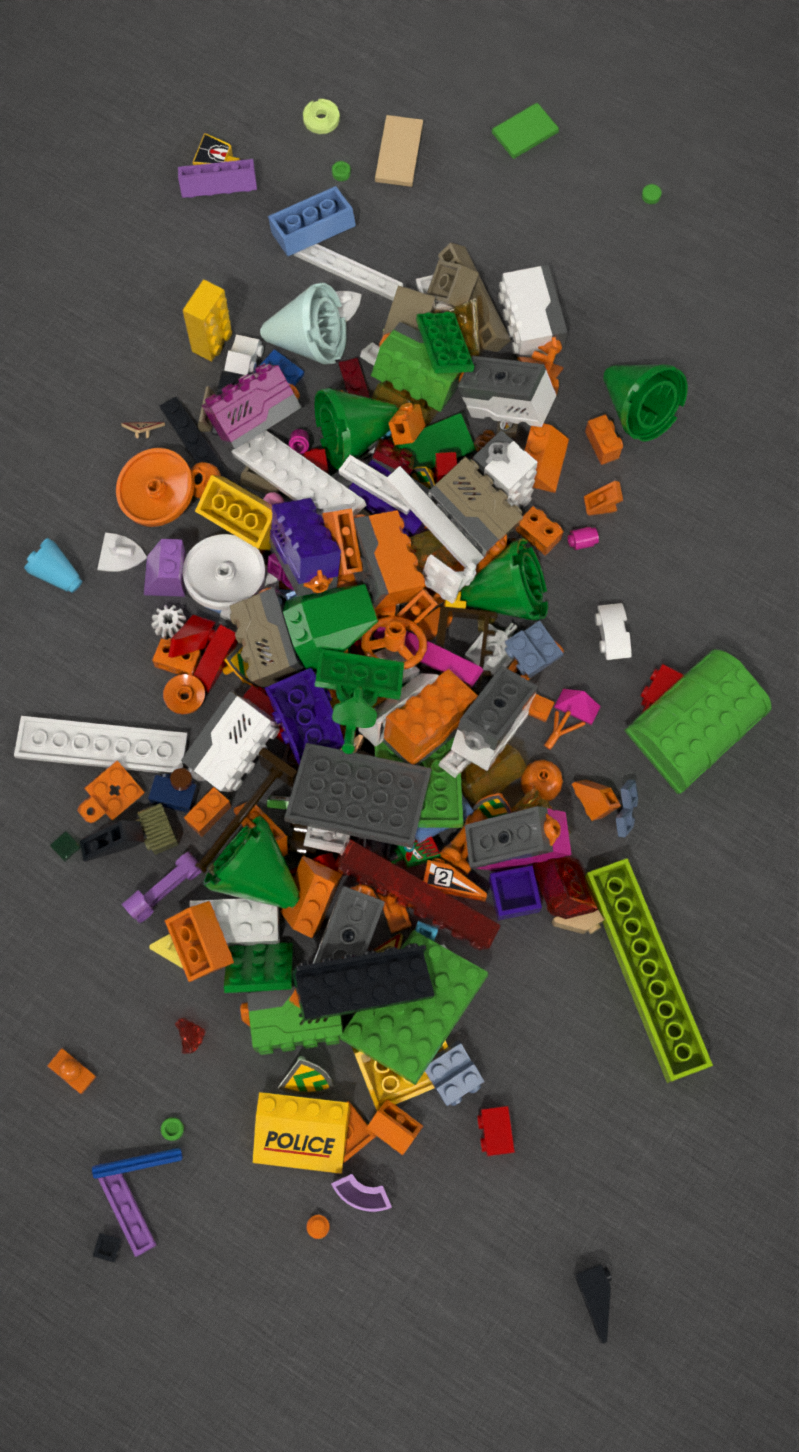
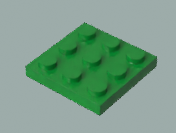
[224,942,293,993]

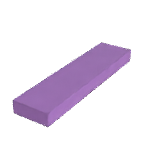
[98,1173,157,1257]

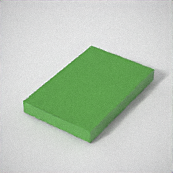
[492,103,559,159]

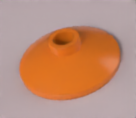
[163,674,205,715]

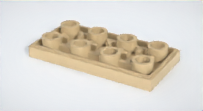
[375,115,423,187]

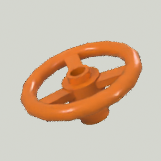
[361,616,427,670]

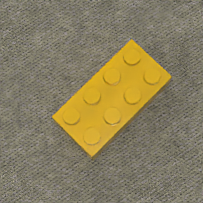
[183,279,232,362]
[195,475,272,550]

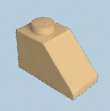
[551,897,604,934]

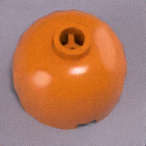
[520,759,563,803]

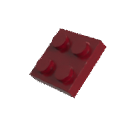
[373,438,415,475]

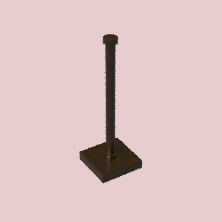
[194,747,298,874]

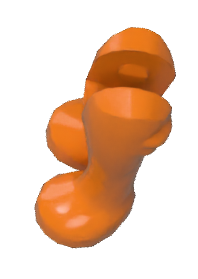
[440,810,487,875]

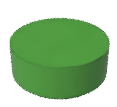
[332,161,351,181]
[642,184,662,204]
[161,1117,184,1141]

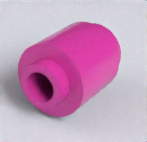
[289,429,309,455]
[567,527,599,550]

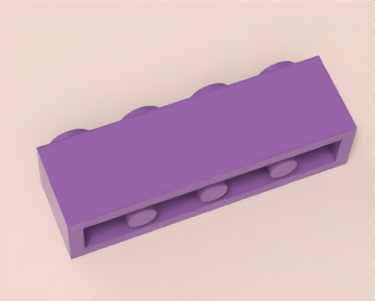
[178,159,257,198]

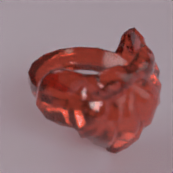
[175,1018,205,1054]

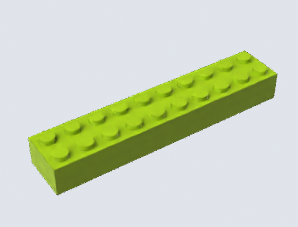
[584,858,713,1083]

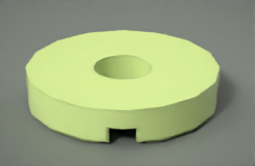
[303,99,340,134]

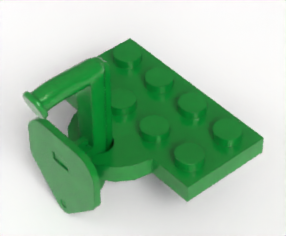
[315,649,404,754]

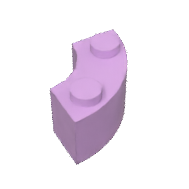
[331,1174,392,1212]

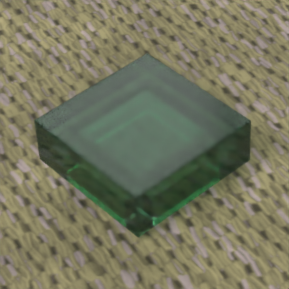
[50,831,81,862]

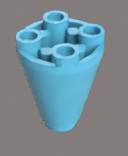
[24,538,83,593]

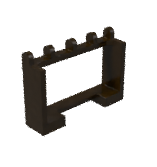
[432,606,498,696]

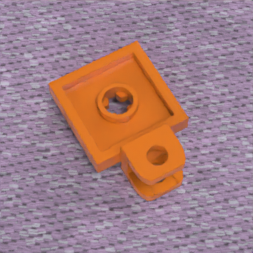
[77,760,145,823]

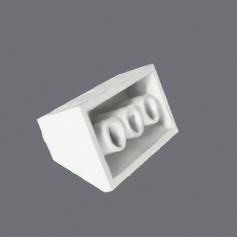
[359,673,438,747]

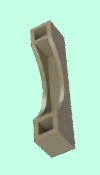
[438,243,511,352]

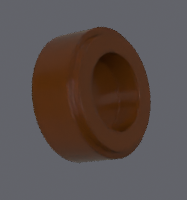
[170,768,192,791]

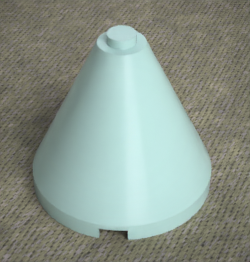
[260,283,346,364]

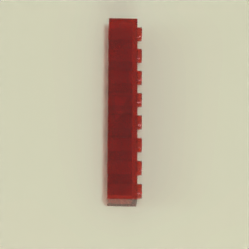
[334,840,501,951]

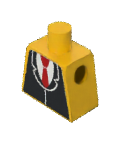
[193,133,240,165]

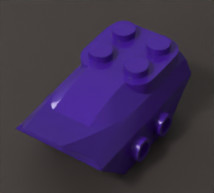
[265,668,344,766]

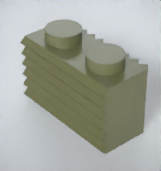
[136,803,179,855]

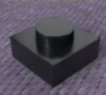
[92,1233,123,1263]

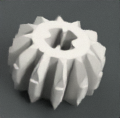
[151,605,187,639]

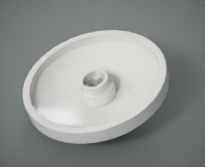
[183,534,265,610]

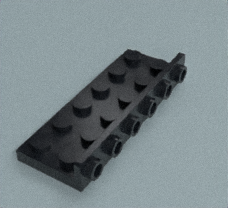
[292,943,435,1022]

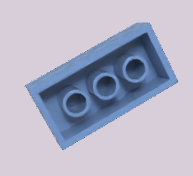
[268,186,356,256]

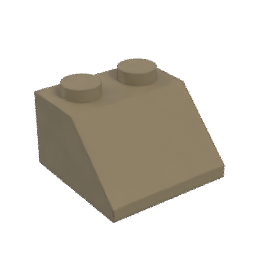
[426,260,479,311]

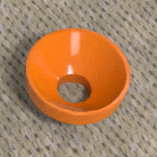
[191,462,221,499]

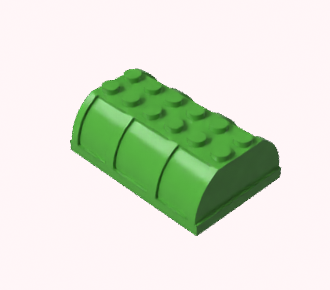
[624,649,771,794]

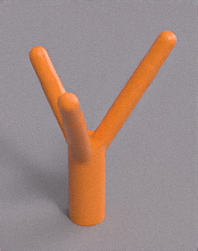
[544,711,585,750]

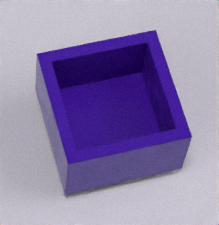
[489,866,542,921]

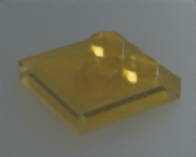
[409,530,458,573]

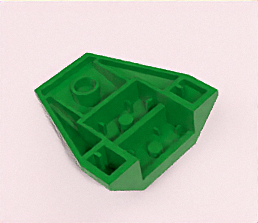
[283,584,379,672]

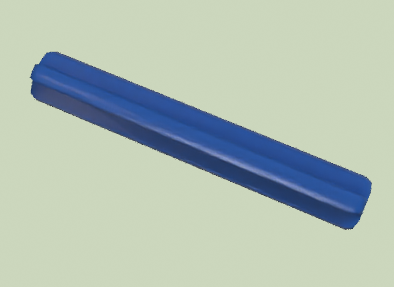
[92,1148,182,1179]

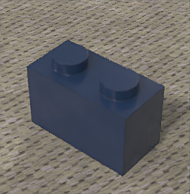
[148,774,199,813]

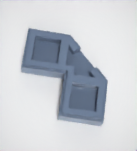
[616,780,638,837]

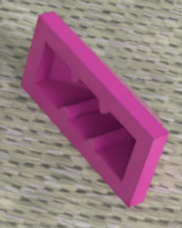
[554,689,601,725]

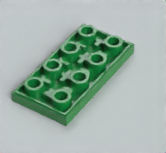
[416,312,474,374]
[392,413,475,469]

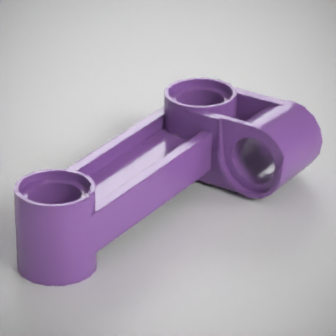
[121,852,201,923]

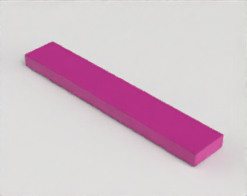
[373,627,483,687]

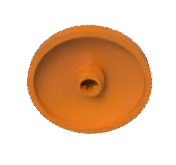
[116,448,194,527]

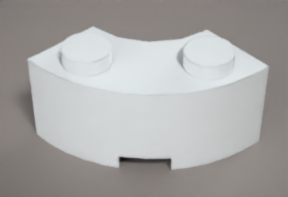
[224,335,264,375]
[595,603,631,660]

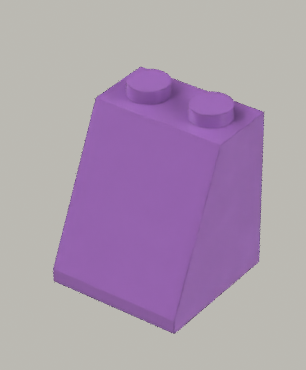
[144,539,187,597]

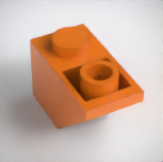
[572,780,621,821]

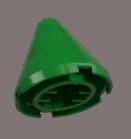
[603,364,688,442]
[314,388,399,469]
[460,538,548,621]
[203,816,300,909]

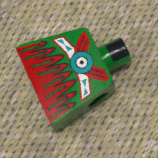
[389,836,440,868]

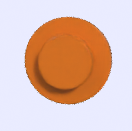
[307,1215,330,1239]

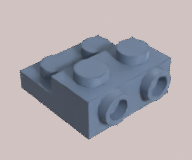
[504,621,564,679]
[425,1040,484,1106]

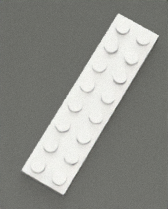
[231,430,366,518]
[14,716,188,774]

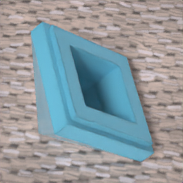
[415,921,439,941]

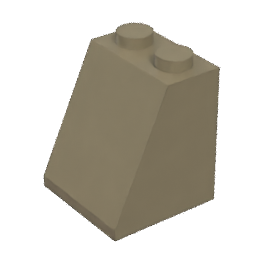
[382,285,435,337]

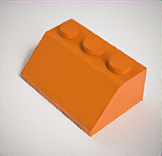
[525,423,569,493]
[280,856,342,938]
[165,901,234,982]

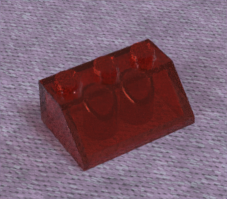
[532,856,598,919]

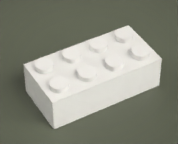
[190,899,280,946]

